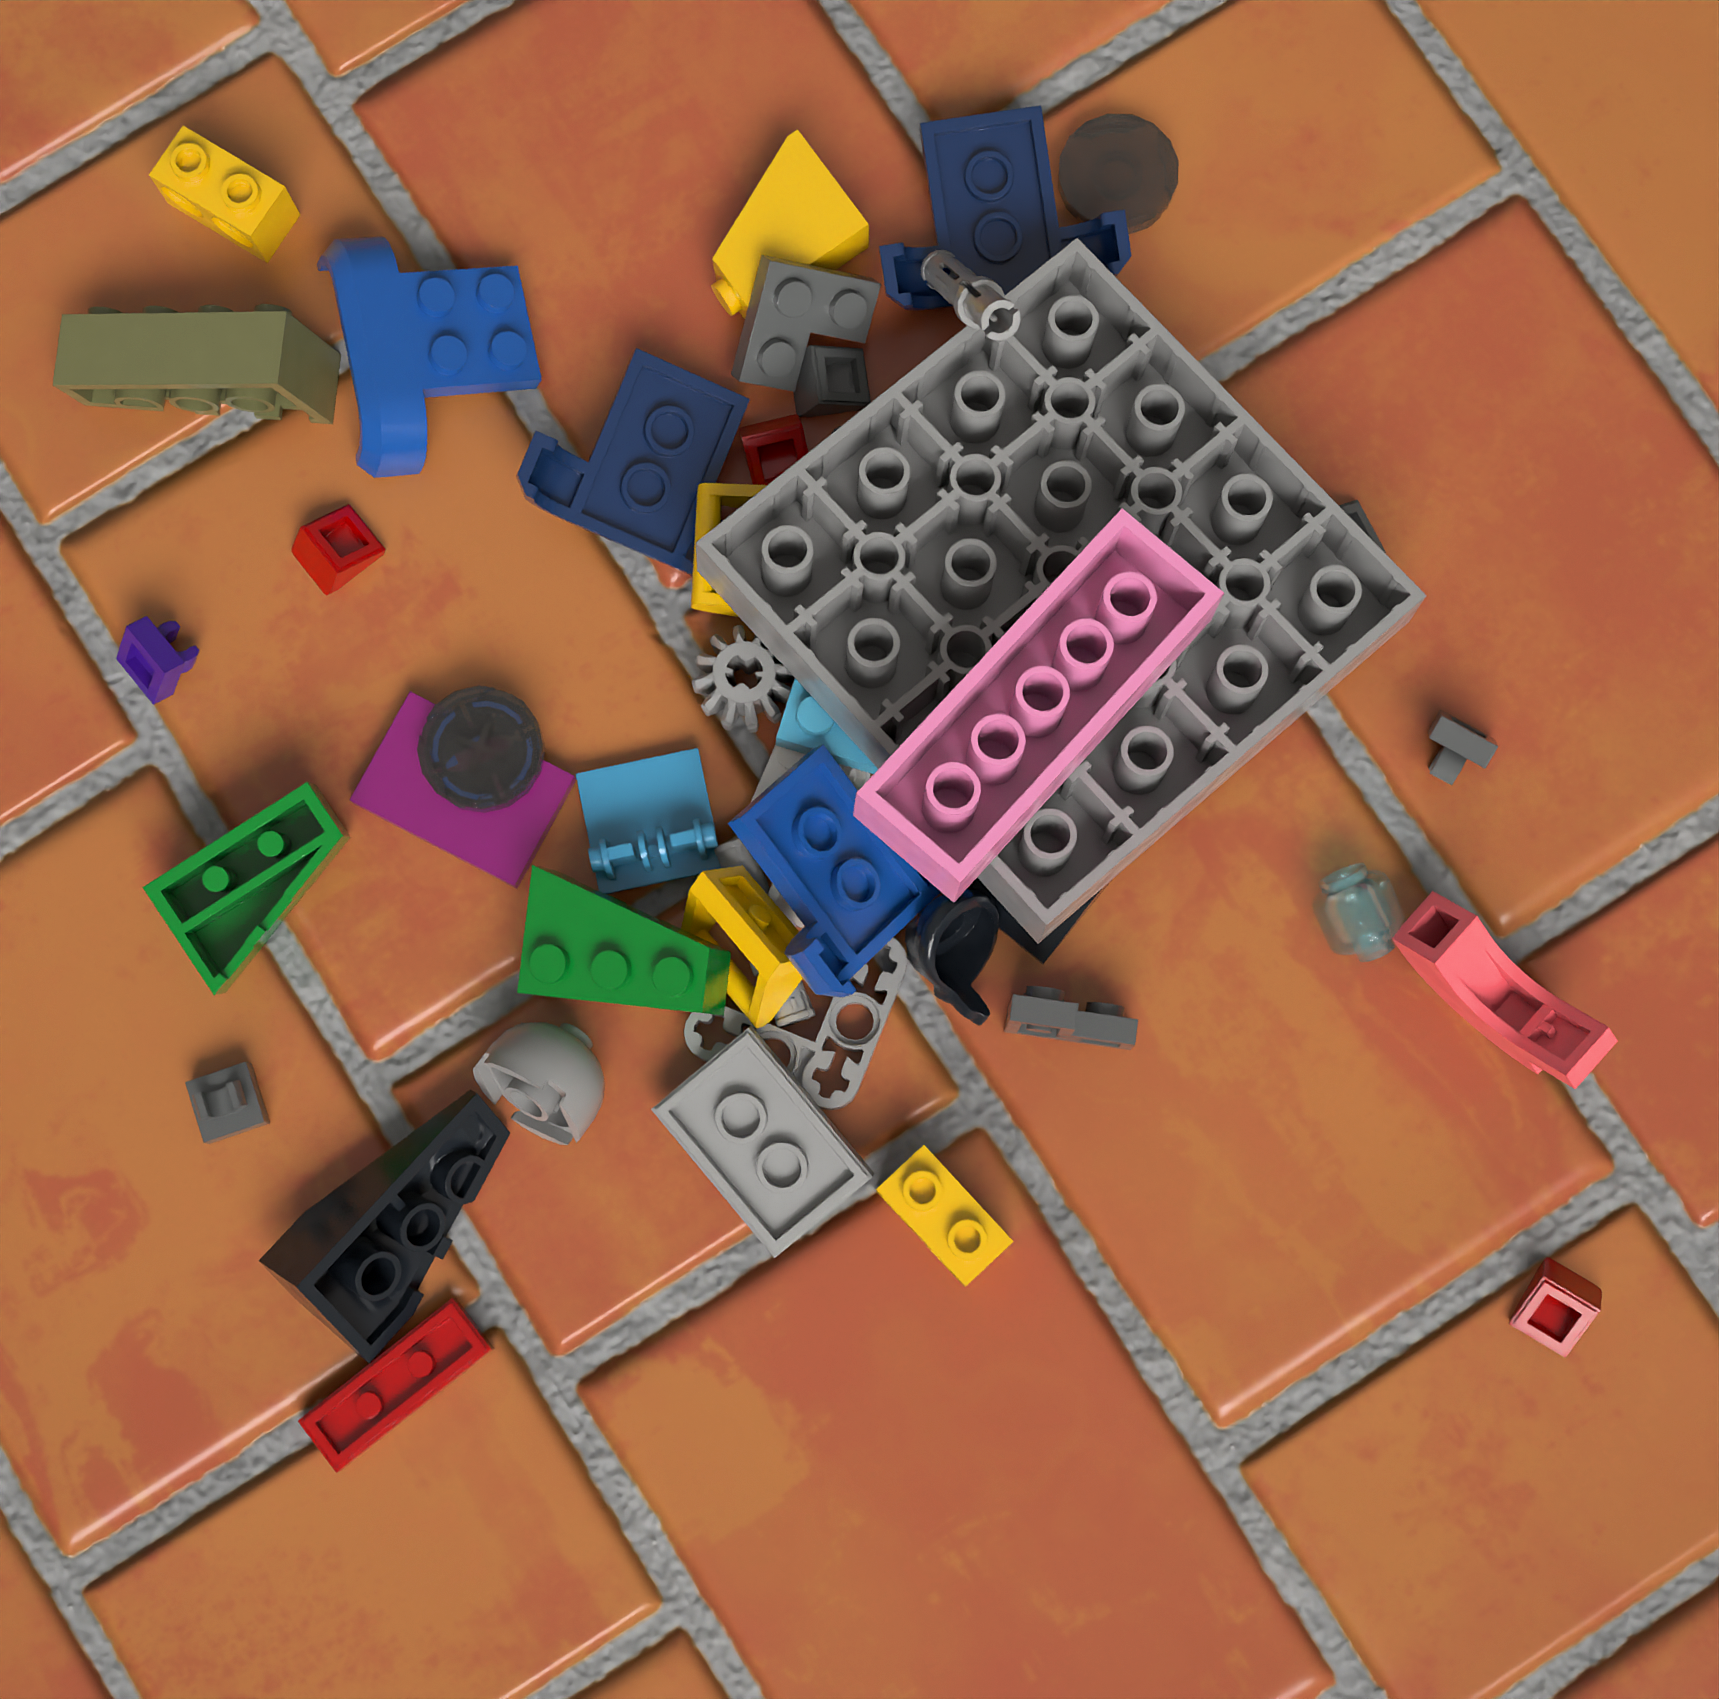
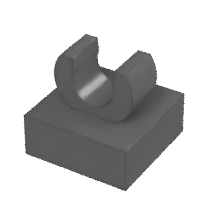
[1428,710,1498,785]
[185,1062,270,1144]

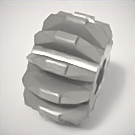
[692,625,795,733]

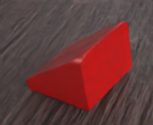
[739,414,808,485]
[292,504,386,595]
[1509,1257,1602,1358]

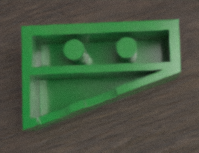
[142,782,351,995]
[517,865,731,1016]

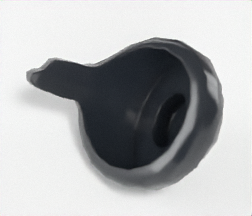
[905,889,999,1026]

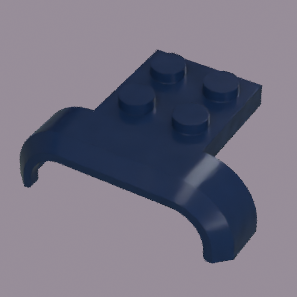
[879,105,1132,310]
[516,348,750,575]

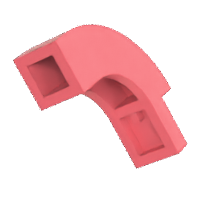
[1391,891,1618,1089]

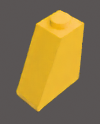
[711,129,869,319]

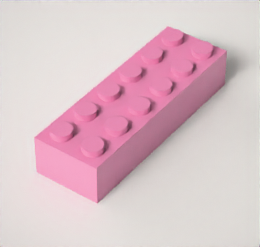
[853,508,1224,902]

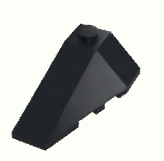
[259,1090,510,1363]

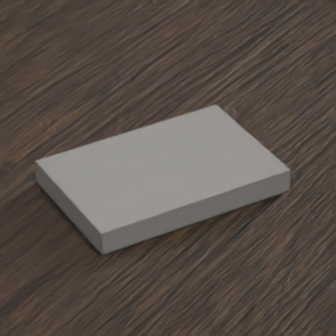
[651,1026,875,1258]

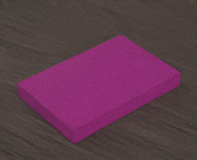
[350,691,577,889]

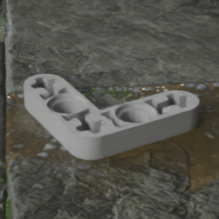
[684,938,907,1111]

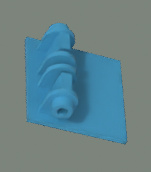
[576,748,721,894]

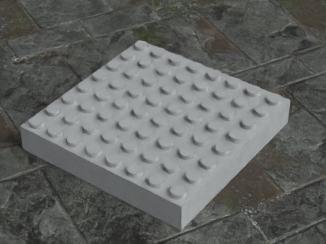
[696,238,1426,943]

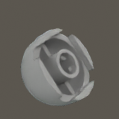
[473,1022,605,1145]

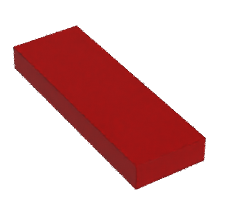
[298,1298,495,1473]

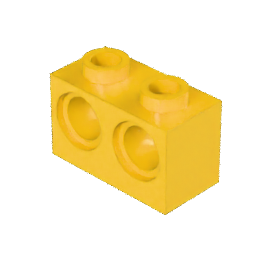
[149,125,301,264]
[876,1145,1014,1287]

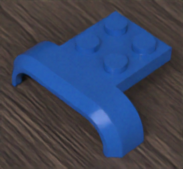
[317,236,542,478]
[728,744,941,997]

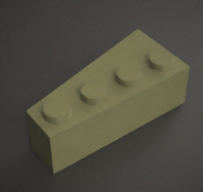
[53,304,341,424]

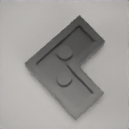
[731,255,881,392]
[1004,986,1139,1050]

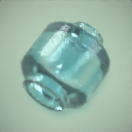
[1311,863,1406,962]

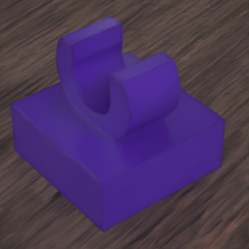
[116,616,200,705]

